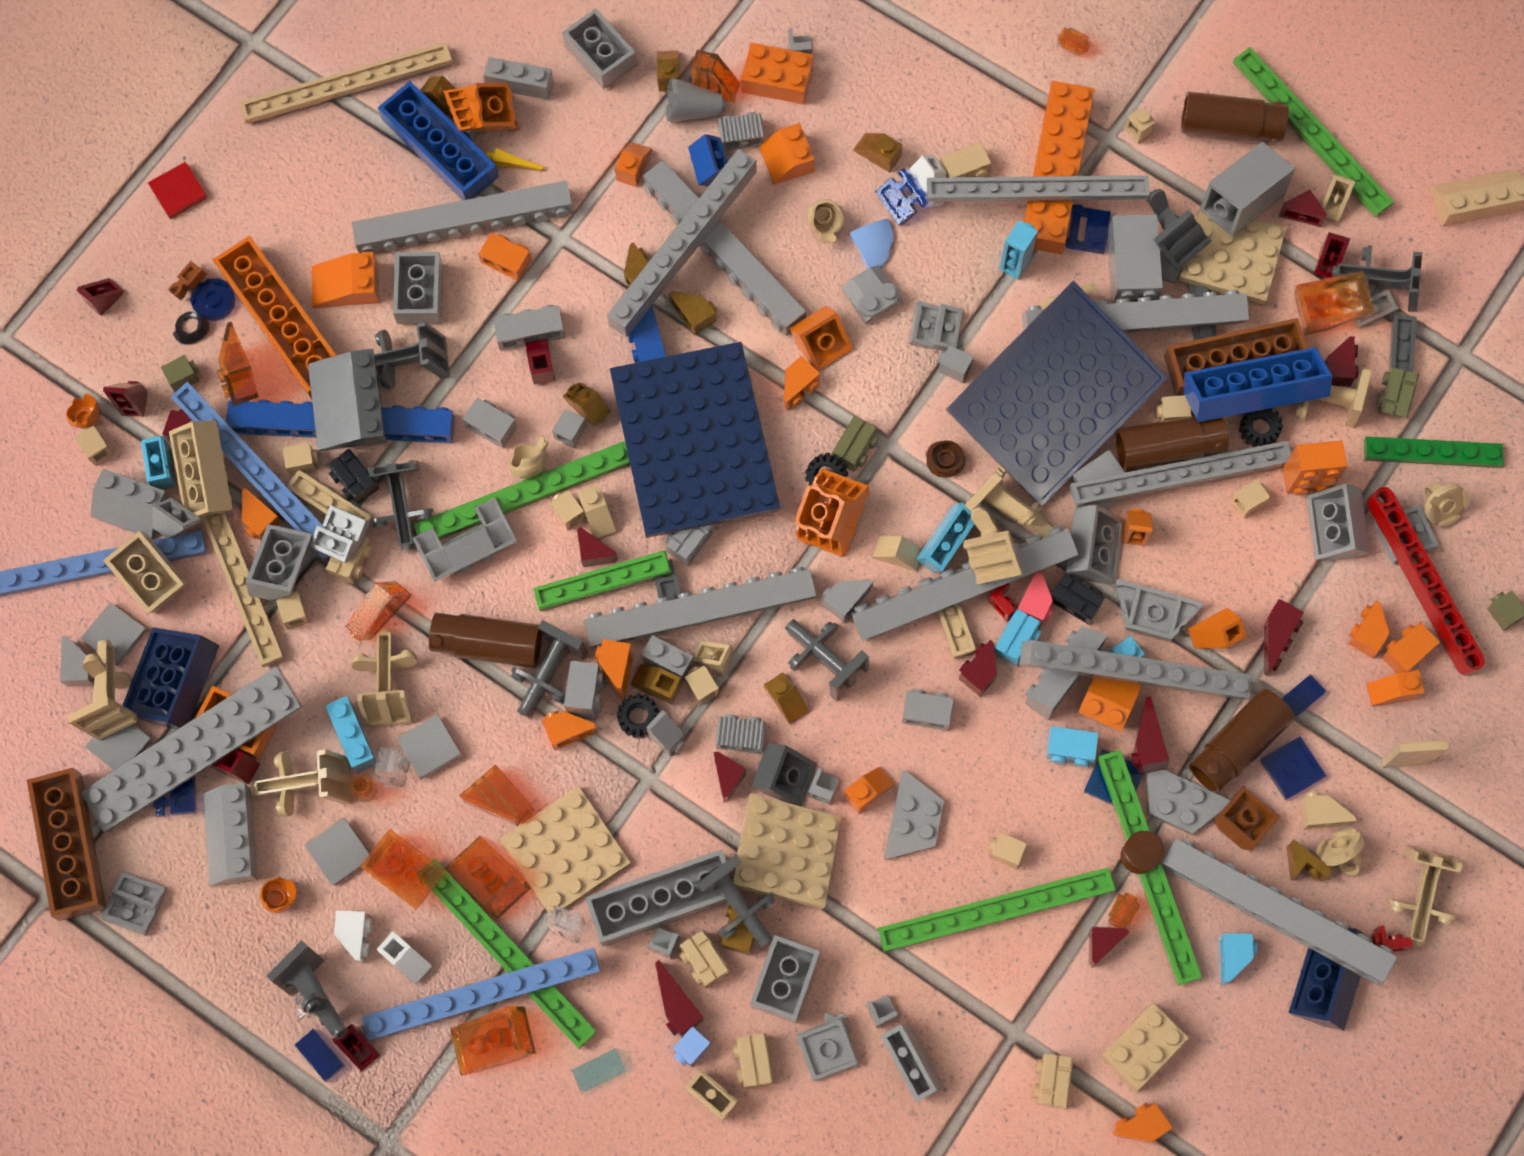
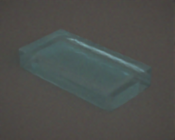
[571,1048,626,1093]

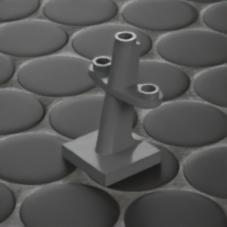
[1146,189,1211,271]
[1332,245,1423,312]
[375,322,450,389]
[368,460,434,551]
[785,619,869,702]
[511,620,588,718]
[692,854,775,948]
[266,940,348,1039]

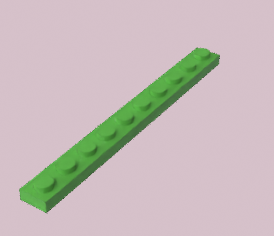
[1233,47,1394,217]
[413,441,630,540]
[1097,750,1202,986]
[417,858,597,1049]
[878,867,1115,952]

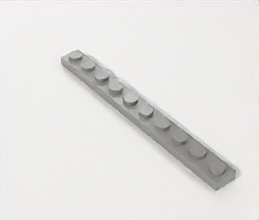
[927,175,1150,202]
[1070,441,1291,508]

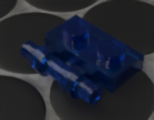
[875,168,929,226]
[153,776,196,817]

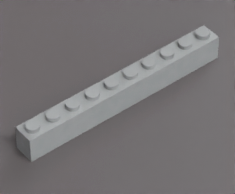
[607,149,757,338]
[643,160,806,336]
[351,180,574,253]
[1021,290,1249,332]
[850,525,1078,641]
[584,567,816,649]
[1019,640,1252,700]
[1162,839,1397,987]

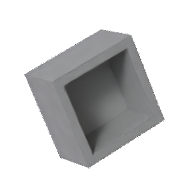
[564,661,605,720]

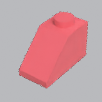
[1018,570,1054,626]

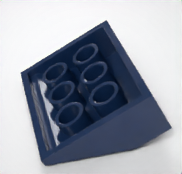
[122,628,219,730]

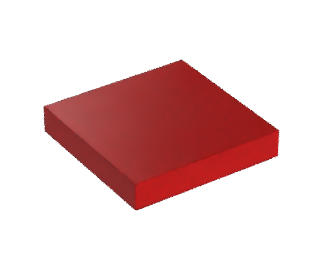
[147,161,208,219]

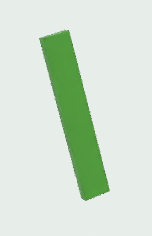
[533,550,672,611]

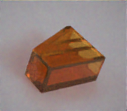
[691,50,740,103]
[345,581,412,641]
[459,764,535,826]

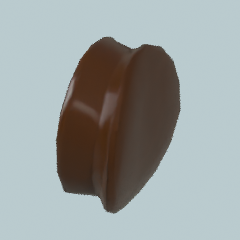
[926,440,965,477]
[1121,830,1164,874]

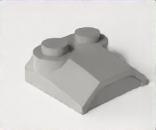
[841,265,903,324]

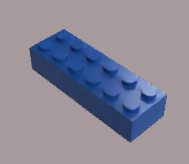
[377,81,499,200]
[1183,347,1332,422]

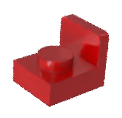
[988,583,1016,621]
[1372,925,1413,952]

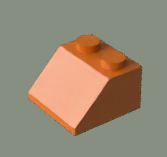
[759,123,815,185]
[789,306,854,371]
[595,639,634,699]
[1078,677,1141,732]

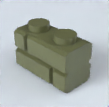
[1376,368,1419,418]
[832,416,879,472]

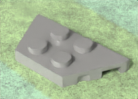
[1115,579,1204,642]
[884,770,944,860]
[1146,770,1230,835]

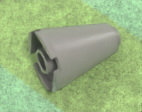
[666,78,726,122]

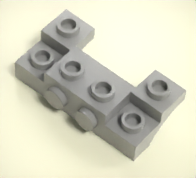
[412,498,517,582]

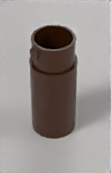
[1181,91,1289,145]
[1115,416,1229,471]
[429,612,543,668]
[1189,688,1295,793]

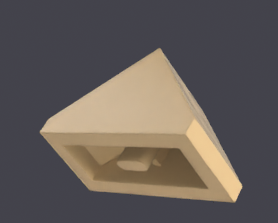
[1321,174,1355,222]
[872,536,922,572]
[693,641,734,676]

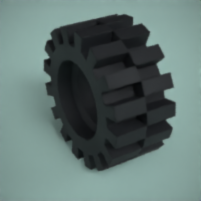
[1239,408,1283,447]
[805,452,849,485]
[617,693,659,738]

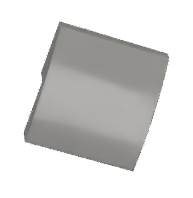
[1335,282,1398,328]
[909,301,963,351]
[1072,450,1125,510]
[309,505,370,563]
[1373,505,1439,564]
[397,714,462,780]
[305,818,372,886]
[101,872,166,936]

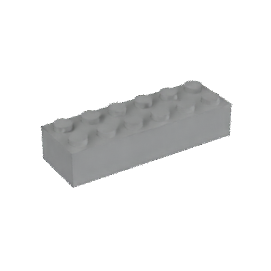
[585,849,732,947]

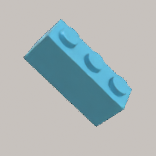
[999,220,1038,280]
[916,502,974,573]
[325,696,378,774]

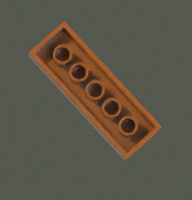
[1164,318,1308,396]
[27,768,106,921]

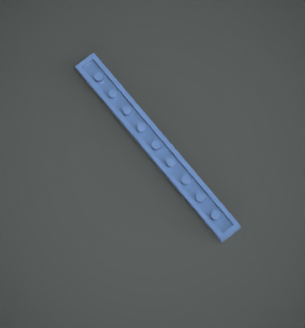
[171,382,329,560]
[0,530,207,596]
[362,948,601,1041]

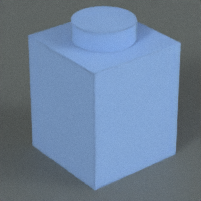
[673,1026,711,1067]

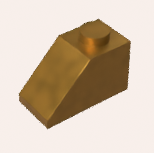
[657,51,680,92]
[853,133,902,173]
[669,291,717,336]

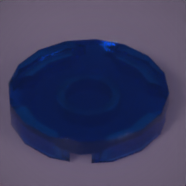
[190,278,236,321]

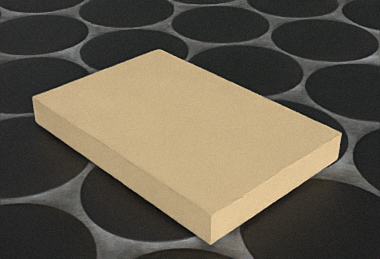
[1381,740,1448,768]

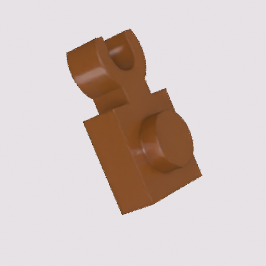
[168,261,207,300]

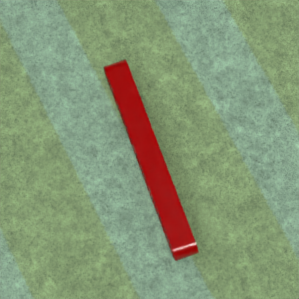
[1367,487,1485,676]

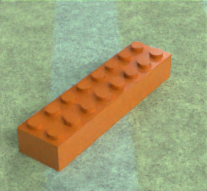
[1023,80,1094,255]
[212,235,337,400]

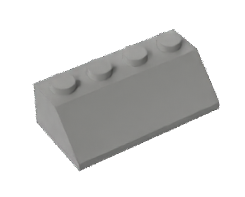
[1025,626,1107,720]
[203,782,258,887]

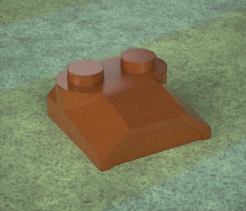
[1214,785,1281,851]

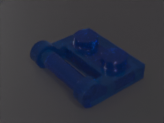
[1065,204,1111,255]

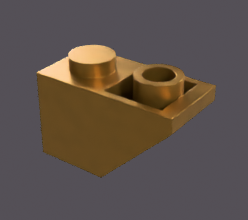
[420,75,456,118]
[624,242,648,286]
[563,382,611,426]
[630,664,682,705]
[718,904,754,955]

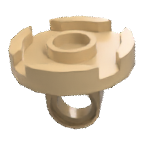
[1424,482,1469,527]
[1316,828,1365,876]

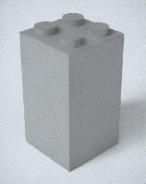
[1200,142,1295,237]
[1107,214,1163,304]

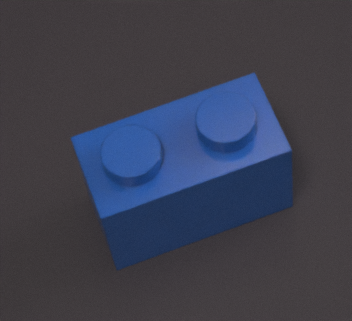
[688,134,728,187]

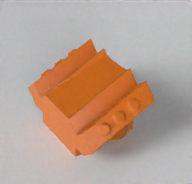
[443,83,520,132]
[794,468,870,557]

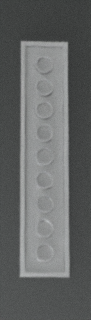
[82,666,303,832]

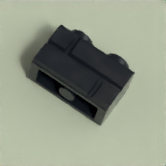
[328,449,379,504]
[1051,574,1105,625]

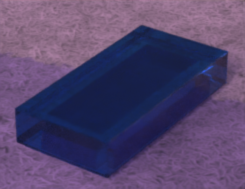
[1281,674,1327,718]
[295,1028,345,1082]

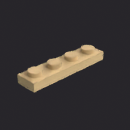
[287,470,373,521]

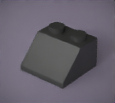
[751,743,817,807]

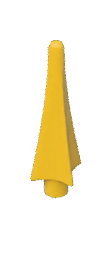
[486,148,544,171]

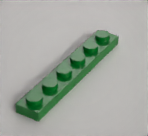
[1364,436,1503,468]

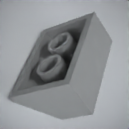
[90,469,170,540]
[1307,483,1370,561]
[1066,505,1125,585]
[246,524,312,600]

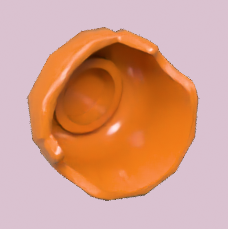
[65,393,101,429]
[259,876,297,913]

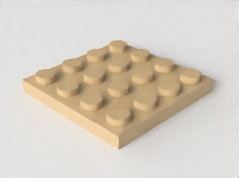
[1179,204,1286,305]
[499,786,631,918]
[732,794,841,909]

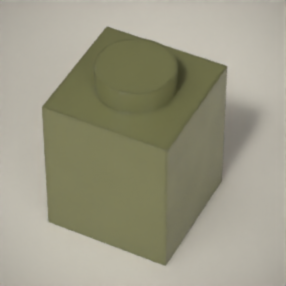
[161,355,199,392]
[1487,591,1524,631]

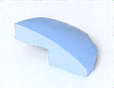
[850,219,893,269]

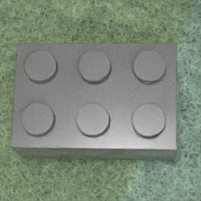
[562,8,637,89]
[393,252,443,324]
[750,935,820,1024]

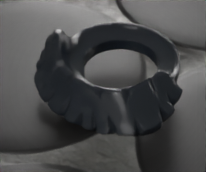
[173,311,210,345]

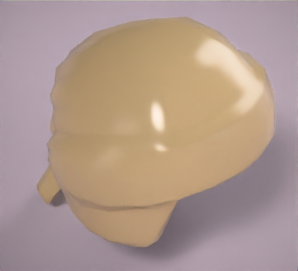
[807,199,844,244]
[508,436,549,479]

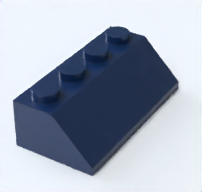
[1288,927,1372,1031]

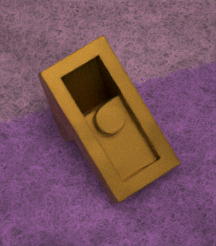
[764,672,809,724]
[1286,840,1333,881]

